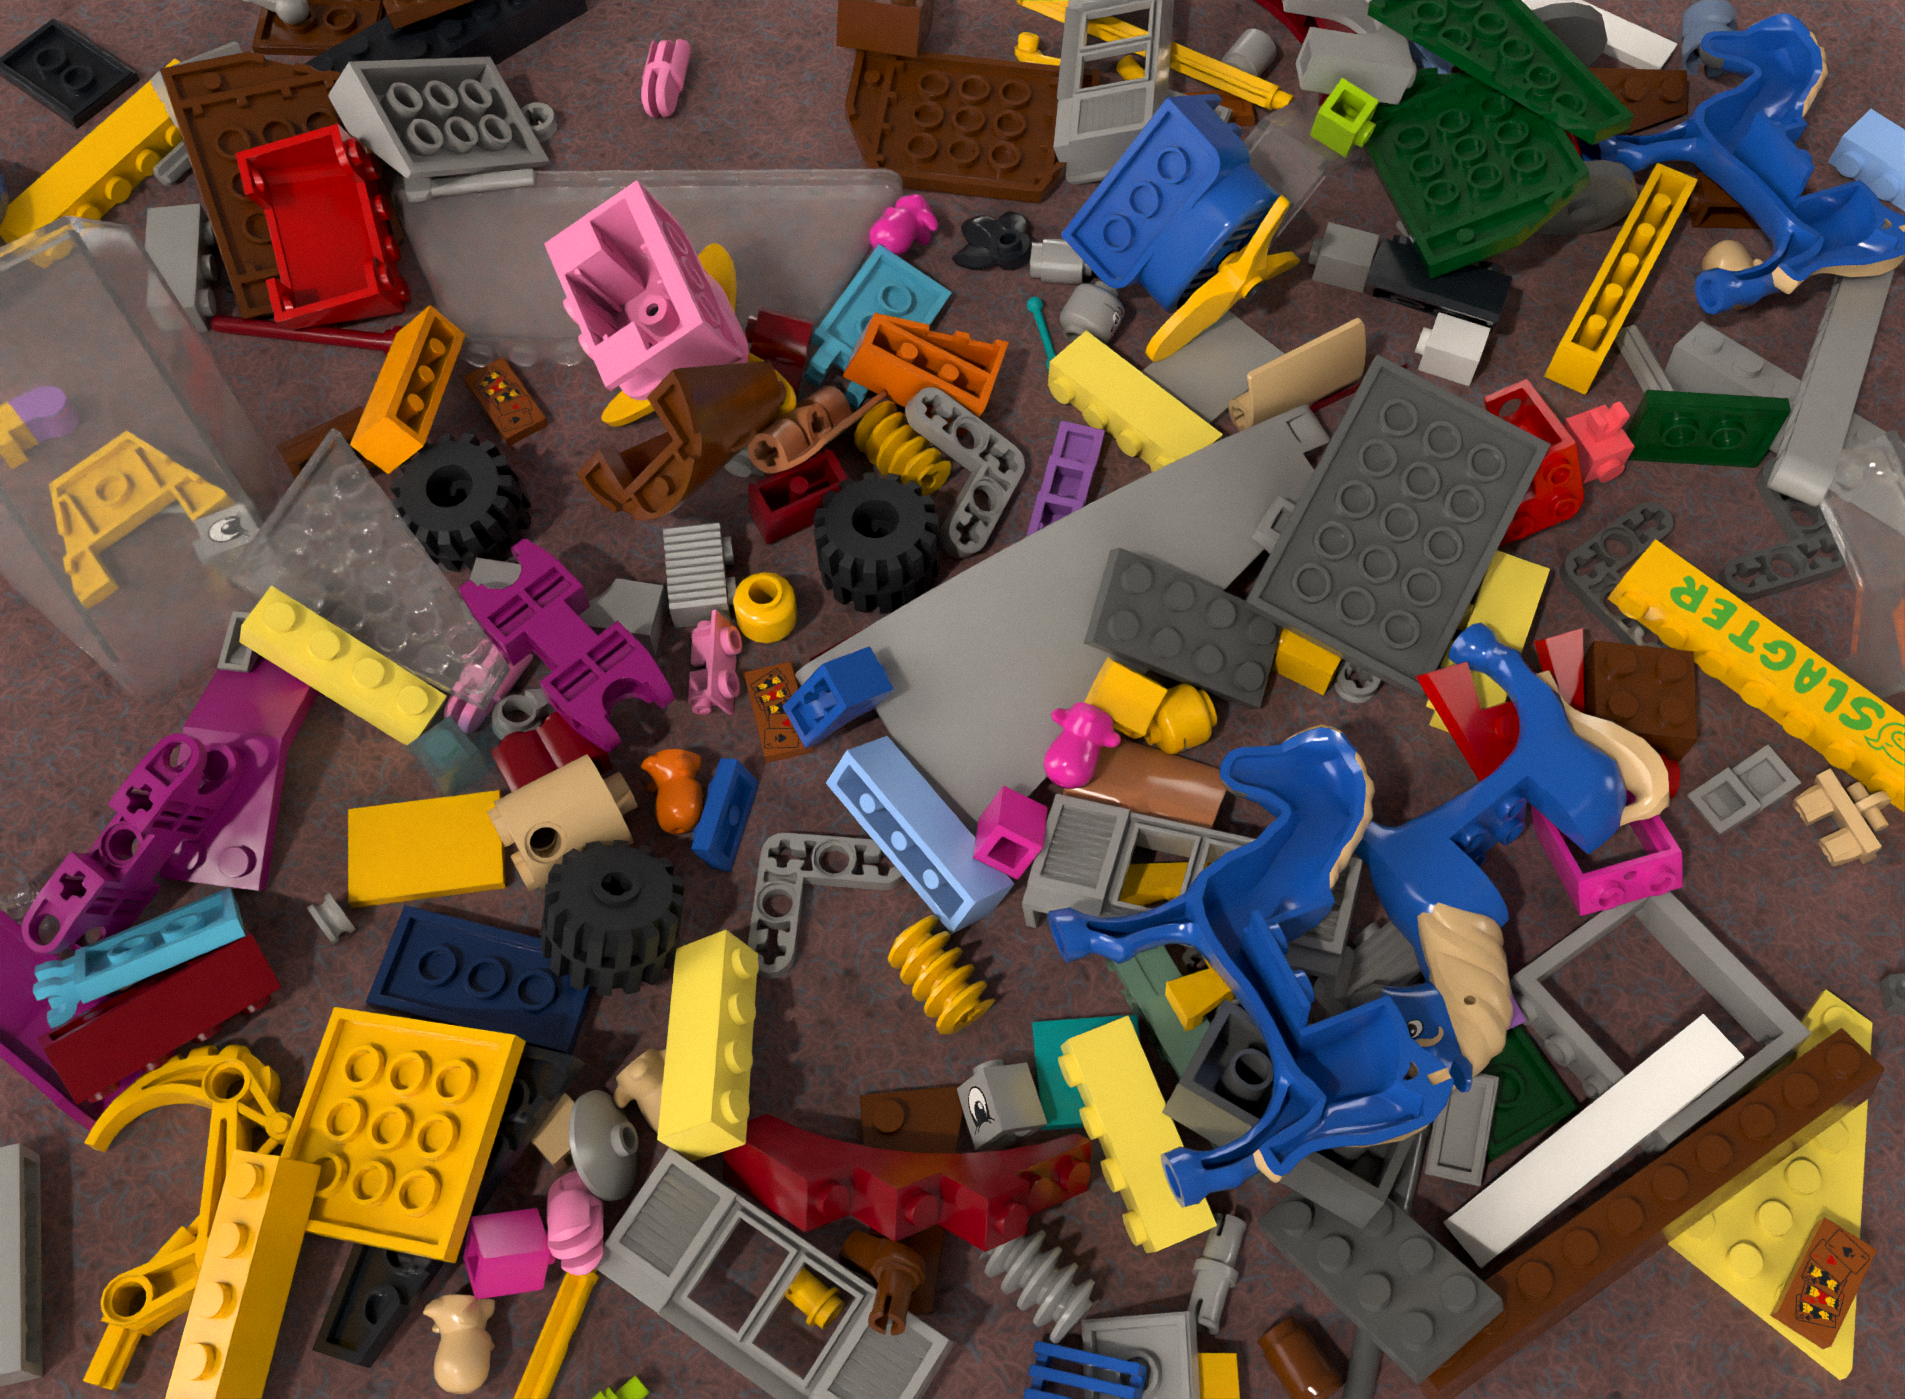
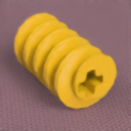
[854,400,951,496]
[888,915,995,1035]

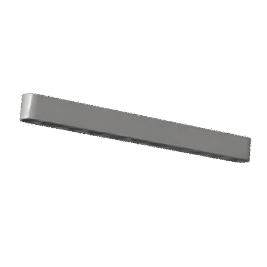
[1767,224,1895,507]

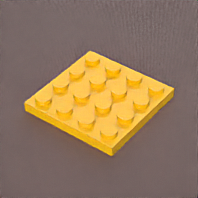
[281,1007,526,1263]

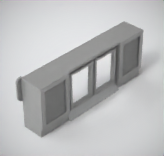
[1053,0,1174,185]
[1022,794,1363,1000]
[596,1148,955,1399]

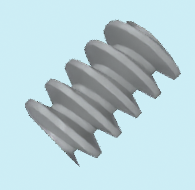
[978,1217,1099,1345]

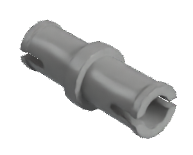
[1187,1213,1247,1335]

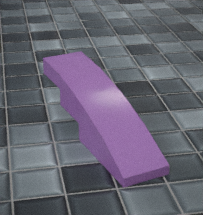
[1026,421,1105,537]

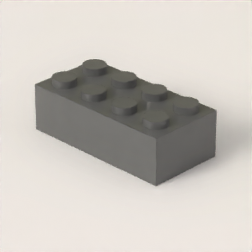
[1162,999,1416,1230]

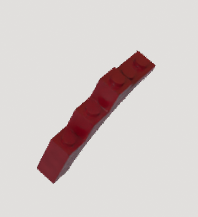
[723,1114,1092,1252]

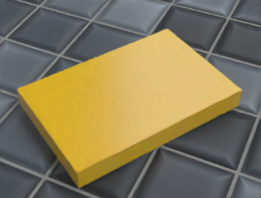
[348,790,506,908]

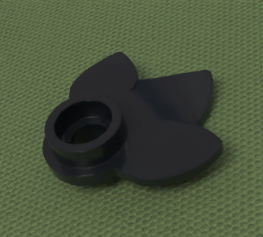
[952,211,1032,270]

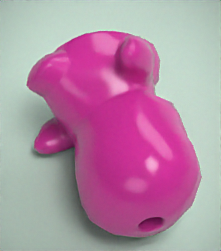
[869,194,938,256]
[1043,702,1121,789]

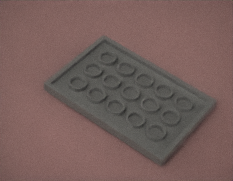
[1242,354,1551,699]

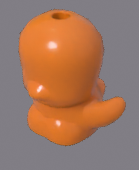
[641,749,704,835]

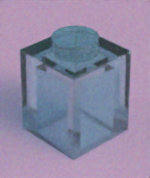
[408,715,490,797]

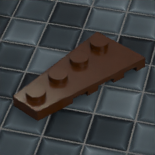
[860,1086,963,1316]

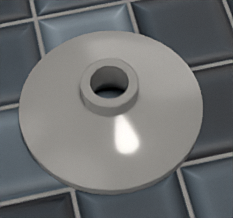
[568,1090,638,1201]

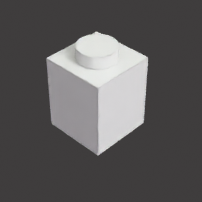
[1414,312,1491,386]

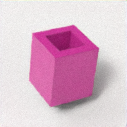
[973,785,1048,880]
[463,1208,556,1300]

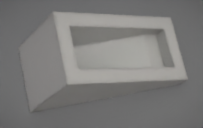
[217,611,259,673]

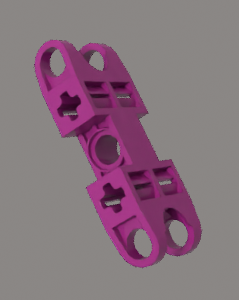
[458,539,675,752]
[22,733,243,954]

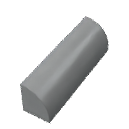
[0,1143,43,1387]

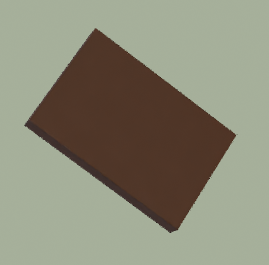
[252,0,386,56]

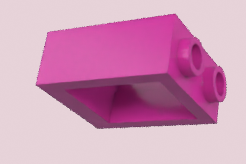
[1532,790,1683,916]

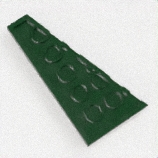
[1367,0,1634,145]

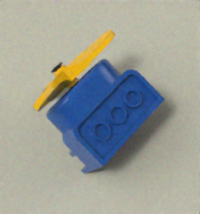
[1061,93,1301,362]

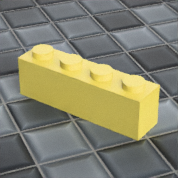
[1048,330,1223,472]
[1426,550,1550,732]
[239,585,447,748]
[657,930,759,1162]
[1058,1015,1217,1253]

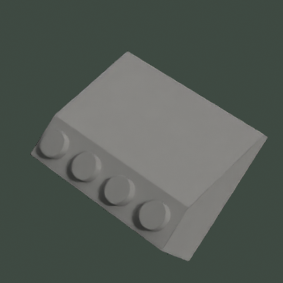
[328,57,550,179]

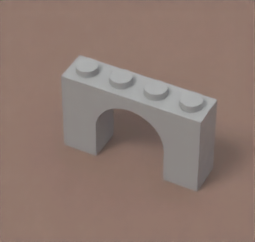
[1282,0,1416,105]

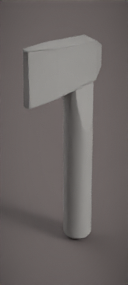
[403,168,537,202]

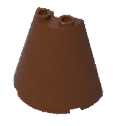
[576,361,786,521]

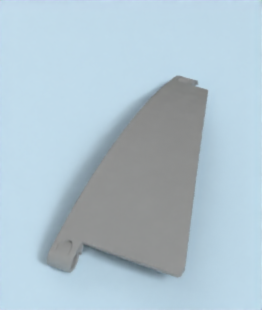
[795,404,1330,838]

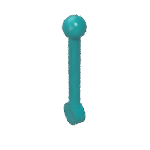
[1026,296,1056,371]

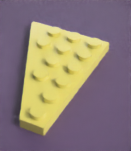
[1668,989,1872,1380]

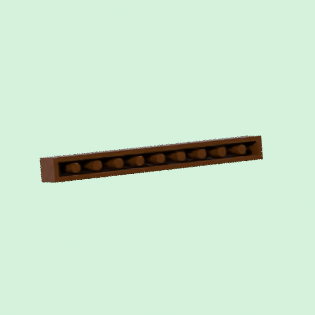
[1415,1028,1885,1399]

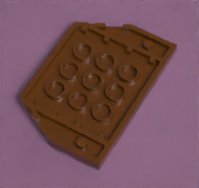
[845,49,1102,203]
[160,51,404,321]

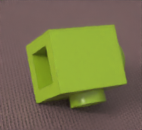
[1310,78,1379,158]

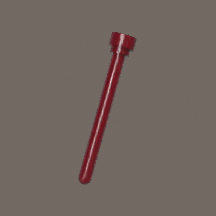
[211,315,405,356]

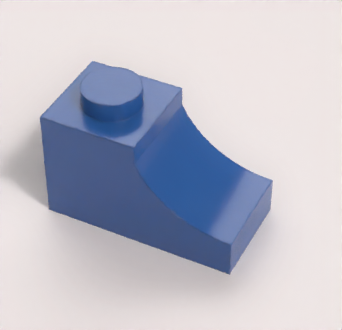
[782,646,894,749]

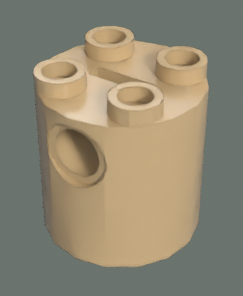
[487,754,638,892]

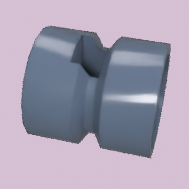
[1681,0,1737,78]

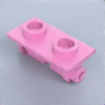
[688,610,742,715]

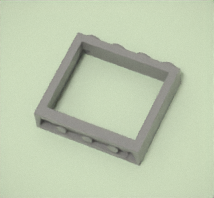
[1510,891,1811,1160]

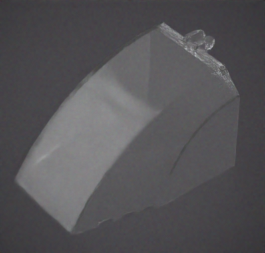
[0,215,309,703]

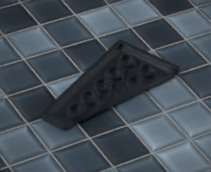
[312,1045,585,1368]

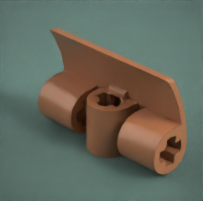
[748,386,887,473]
[1063,738,1227,830]

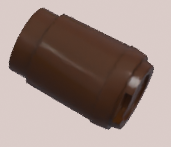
[1257,1315,1344,1399]

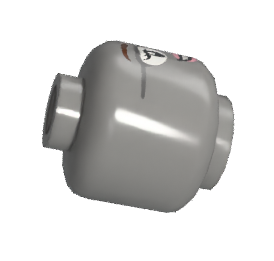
[1059,281,1125,345]

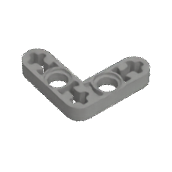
[905,387,1025,559]
[748,833,905,979]

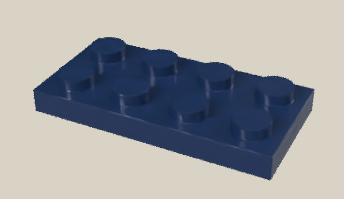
[366,905,595,1055]

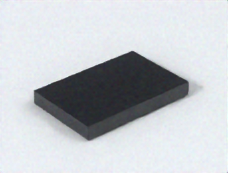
[0,18,140,129]

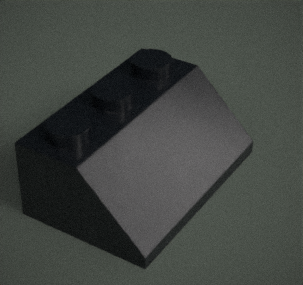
[1365,235,1512,333]

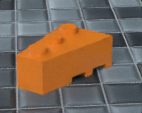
[843,313,1009,437]

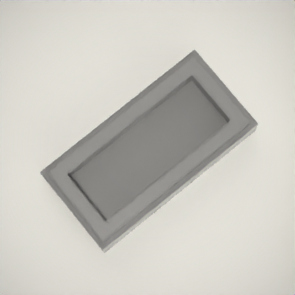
[1425,1073,1500,1187]

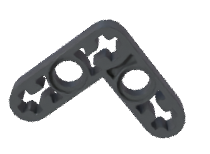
[1717,458,1851,602]
[1559,502,1674,649]

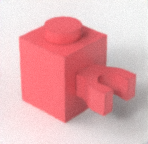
[1563,401,1635,484]

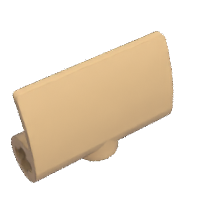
[1228,318,1366,431]

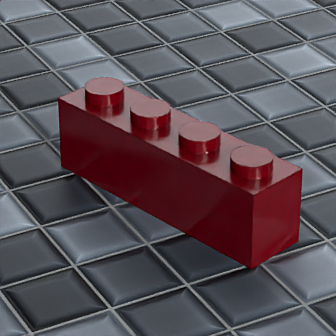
[36,928,282,1105]

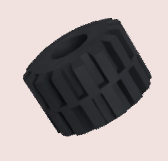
[390,433,532,572]
[813,472,940,614]
[541,840,686,996]

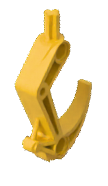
[83,1044,294,1392]

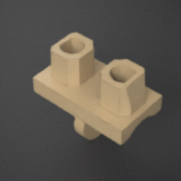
[1793,768,1891,867]

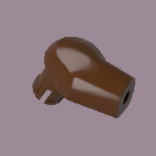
[839,1230,926,1336]

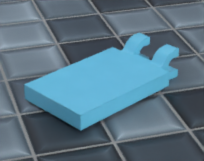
[803,244,952,410]
[33,887,245,1029]

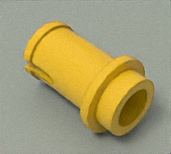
[785,1267,845,1330]

